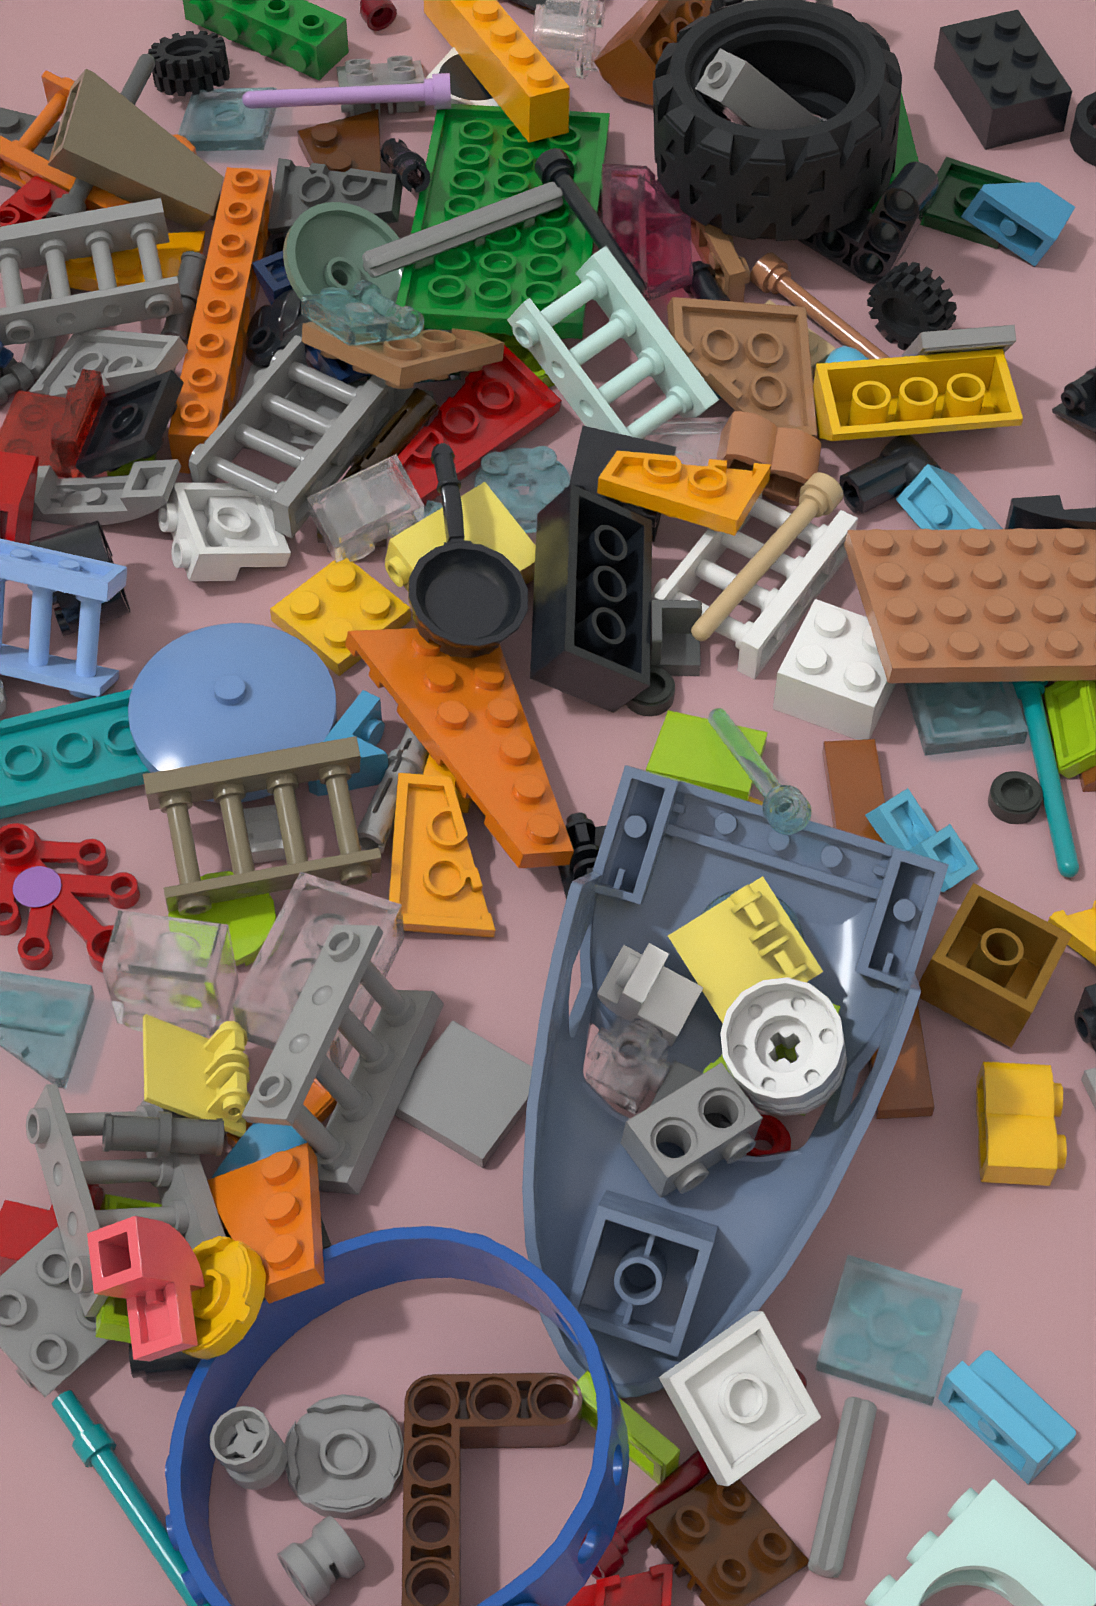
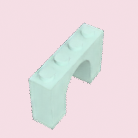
[865,1478,1096,1606]

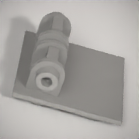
[336,55,426,116]
[0,1226,109,1397]

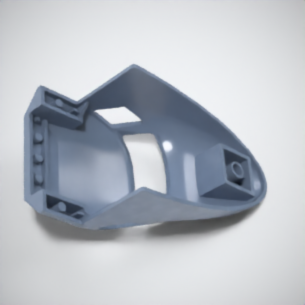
[522,765,949,1398]

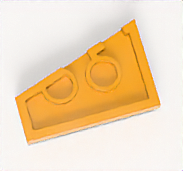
[597,450,771,536]
[387,773,496,938]

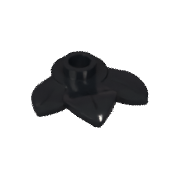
[246,289,318,368]

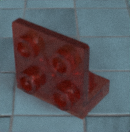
[0,369,106,478]

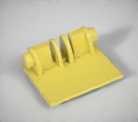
[668,876,823,1023]
[143,1014,251,1137]

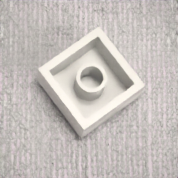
[773,599,896,740]

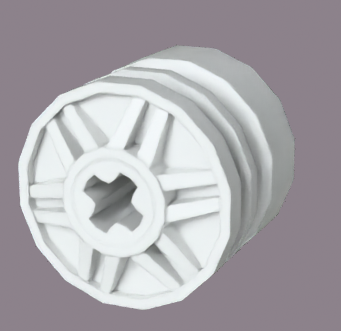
[720,977,847,1116]

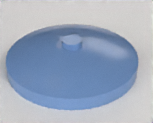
[128,623,337,802]

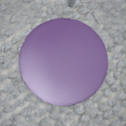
[13,866,61,908]

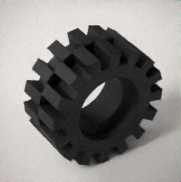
[148,31,230,96]
[867,262,957,350]

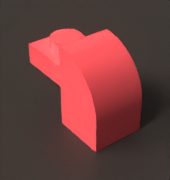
[87,1216,205,1362]

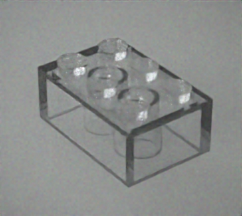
[232,871,404,1071]

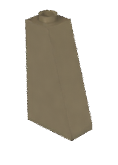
[48,69,224,231]

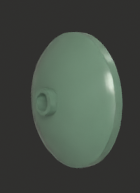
[283,202,404,327]

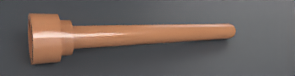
[750,252,890,359]

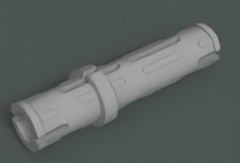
[357,726,429,854]

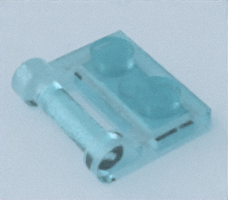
[301,280,424,346]

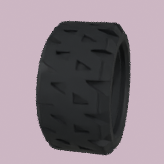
[653,0,902,241]

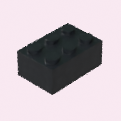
[934,10,1072,150]

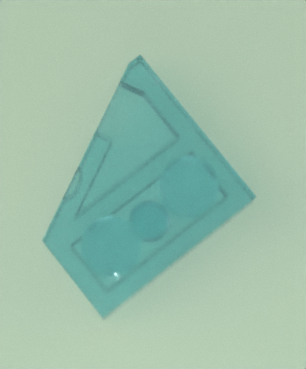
[0,971,95,1089]

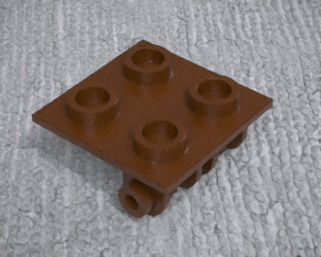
[645,1477,809,1606]

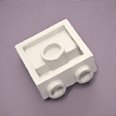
[158,482,291,581]

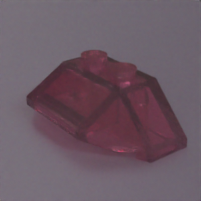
[598,163,693,301]

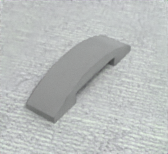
[32,459,181,526]

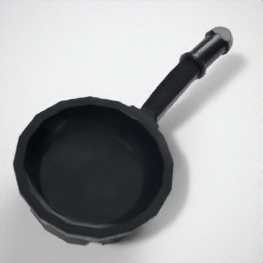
[408,443,528,658]

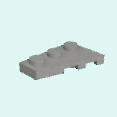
[28,329,188,406]

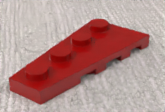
[387,339,562,509]

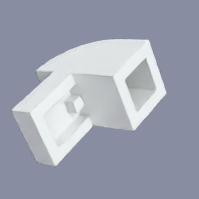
[597,943,703,1047]

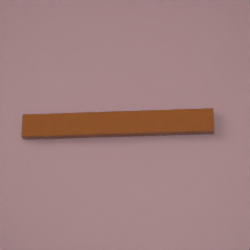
[822,739,935,1119]

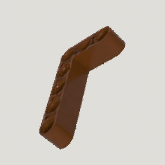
[401,1373,583,1606]

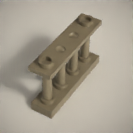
[143,736,382,915]

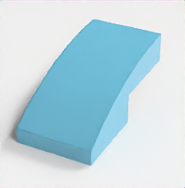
[865,788,979,892]

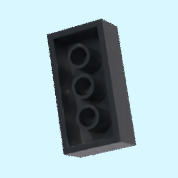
[530,484,652,713]

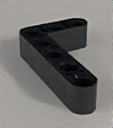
[797,162,939,284]

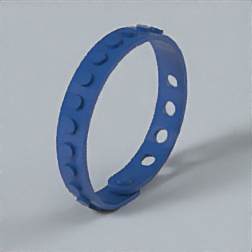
[165,1226,630,1606]

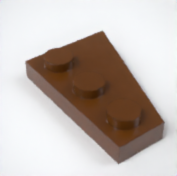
[297,109,381,172]

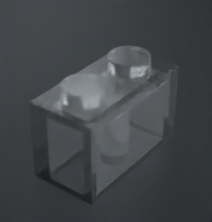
[307,454,424,563]

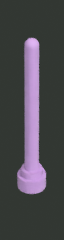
[242,73,451,110]

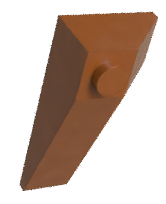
[593,0,712,106]

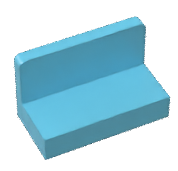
[896,464,1003,530]
[938,1350,1076,1485]

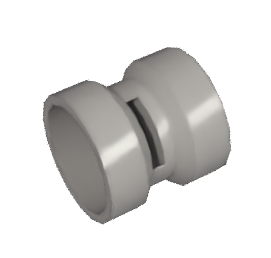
[210,1406,288,1490]
[277,1515,365,1606]

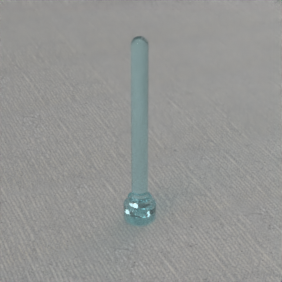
[708,708,812,835]

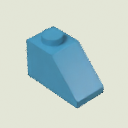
[961,182,1075,267]

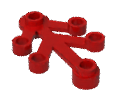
[0,823,140,974]

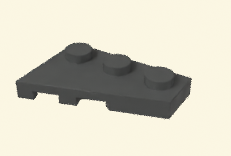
[268,158,403,235]

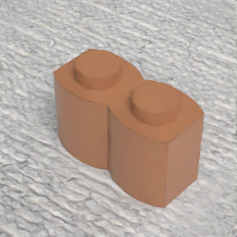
[716,411,822,506]

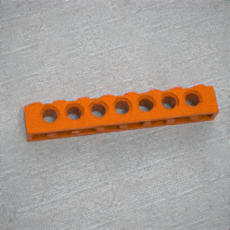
[168,167,273,474]

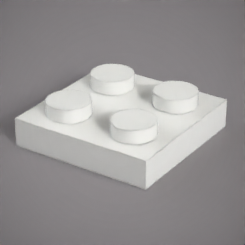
[658,1311,821,1486]

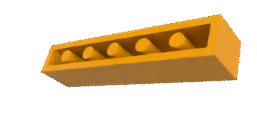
[424,0,570,143]

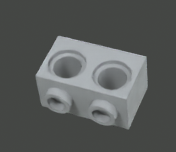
[621,1063,763,1198]

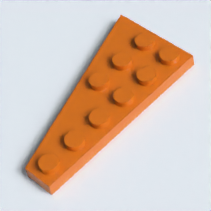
[345,628,574,869]

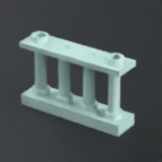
[507,246,719,439]

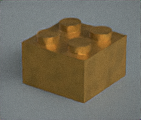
[919,883,1072,1048]

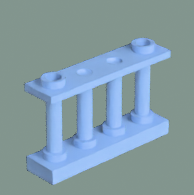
[0,538,127,698]

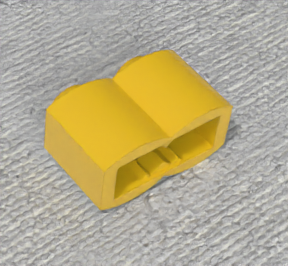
[976,1061,1067,1186]

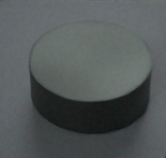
[626,666,675,716]
[988,771,1043,824]

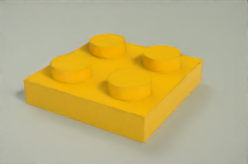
[270,554,412,676]

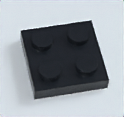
[75,370,184,478]

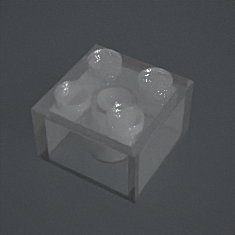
[102,910,239,1037]

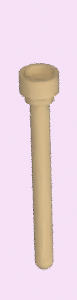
[691,472,844,641]

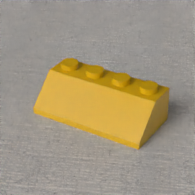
[813,349,1023,441]

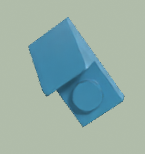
[308,690,388,796]

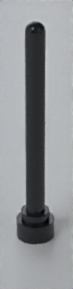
[535,148,645,293]

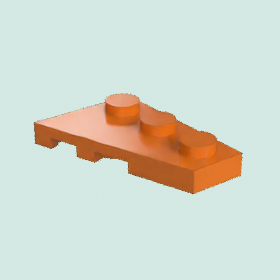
[207,1142,325,1304]

